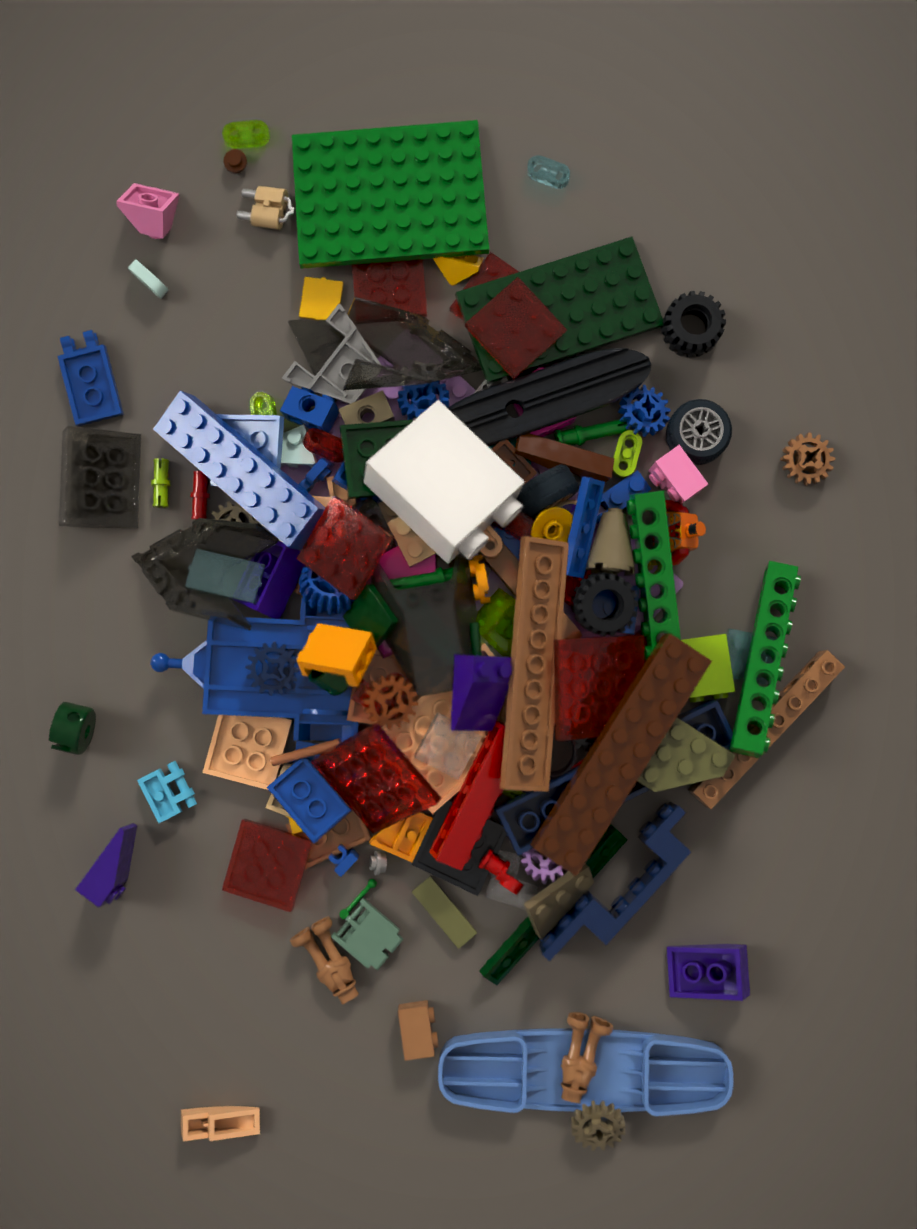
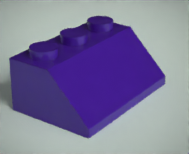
[232,535,309,619]

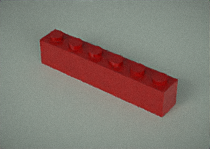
[429,720,505,871]

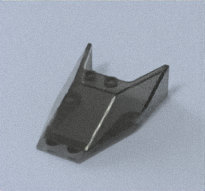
[366,549,477,697]

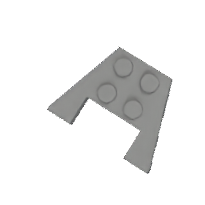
[282,304,382,404]

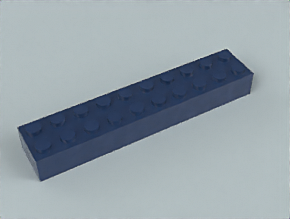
[494,700,733,856]

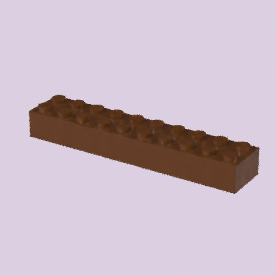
[530,633,712,876]

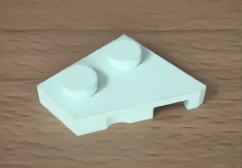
[281,425,317,468]

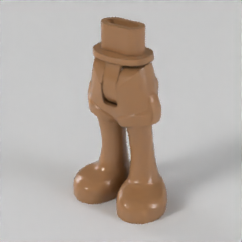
[289,916,359,1004]
[561,1012,613,1103]

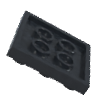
[411,800,507,896]

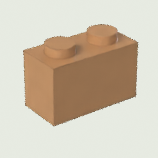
[398,1000,439,1061]

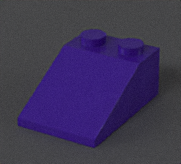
[450,654,512,731]
[75,823,137,907]
[667,944,750,1001]

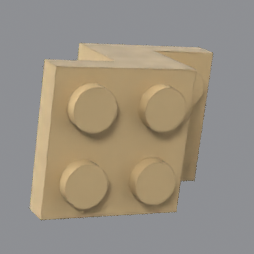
[377,501,437,567]

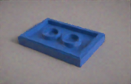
[266,757,352,844]

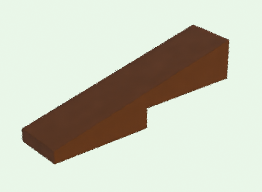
[514,433,614,483]

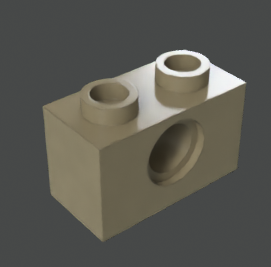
[339,390,395,425]

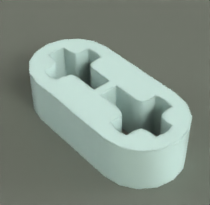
[128,259,169,299]

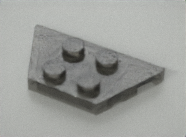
[288,320,345,376]

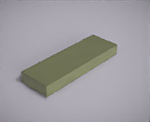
[412,875,477,949]

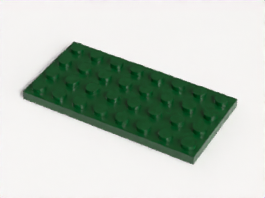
[455,236,663,384]

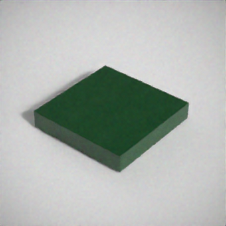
[342,583,399,648]

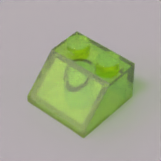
[467,588,516,657]

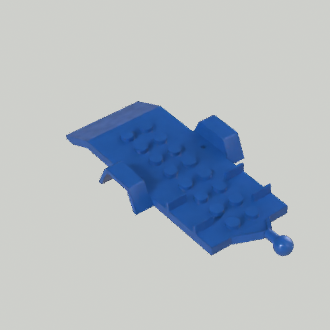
[150,598,455,743]

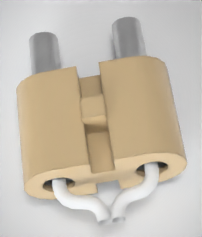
[237,186,295,230]

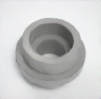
[369,851,387,876]

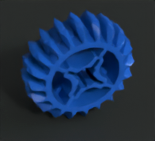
[299,554,365,615]

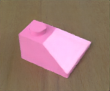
[116,183,179,239]

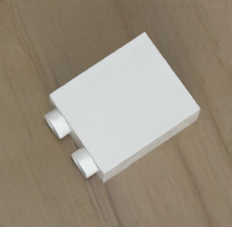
[363,400,524,564]

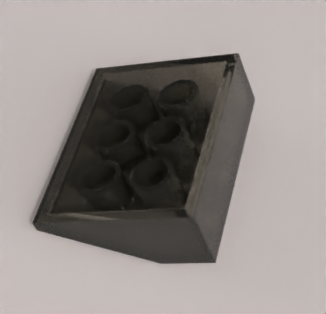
[59,426,141,529]

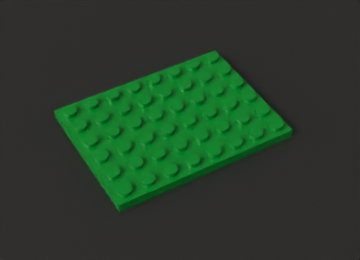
[292,120,489,269]

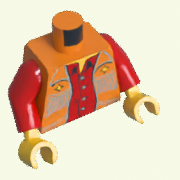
[648,500,706,571]

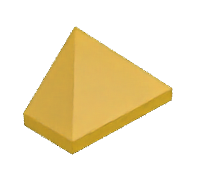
[433,255,484,286]

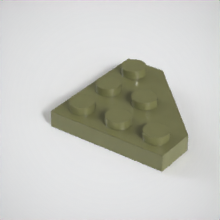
[637,718,736,792]

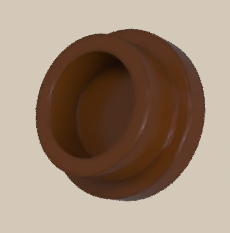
[223,149,247,174]

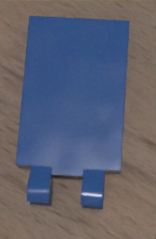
[57,330,124,426]

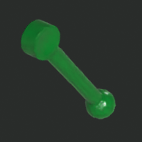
[339,879,377,919]

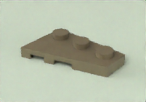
[524,864,594,940]

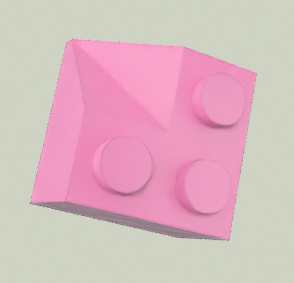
[648,445,708,504]

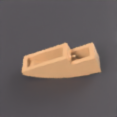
[181,1106,260,1141]

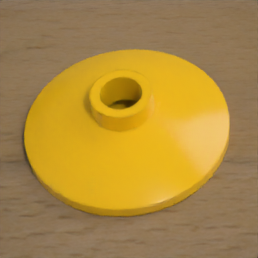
[531,507,573,543]

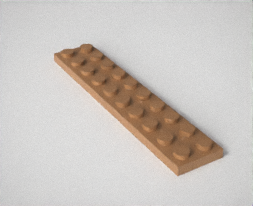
[500,536,569,792]

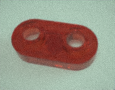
[303,428,343,463]

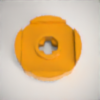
[468,554,491,604]

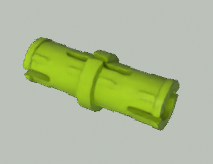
[151,458,171,508]

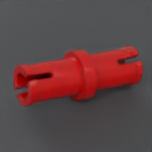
[190,471,210,520]

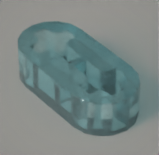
[527,155,570,189]

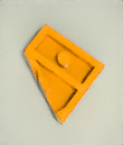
[369,807,433,862]

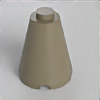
[585,508,635,576]

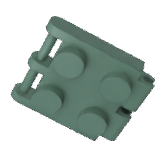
[331,898,403,970]

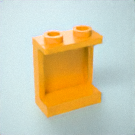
[297,623,377,687]

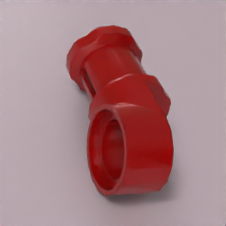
[478,849,524,895]

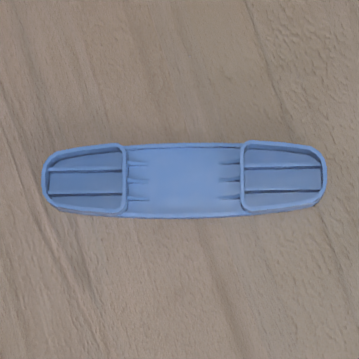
[438,1028,733,1116]

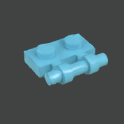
[137,761,197,823]

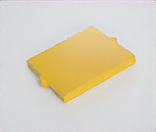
[299,277,343,323]

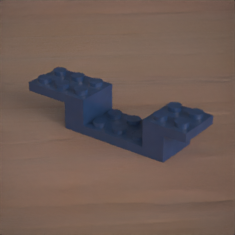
[539,802,691,962]

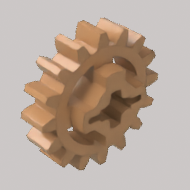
[780,432,835,486]

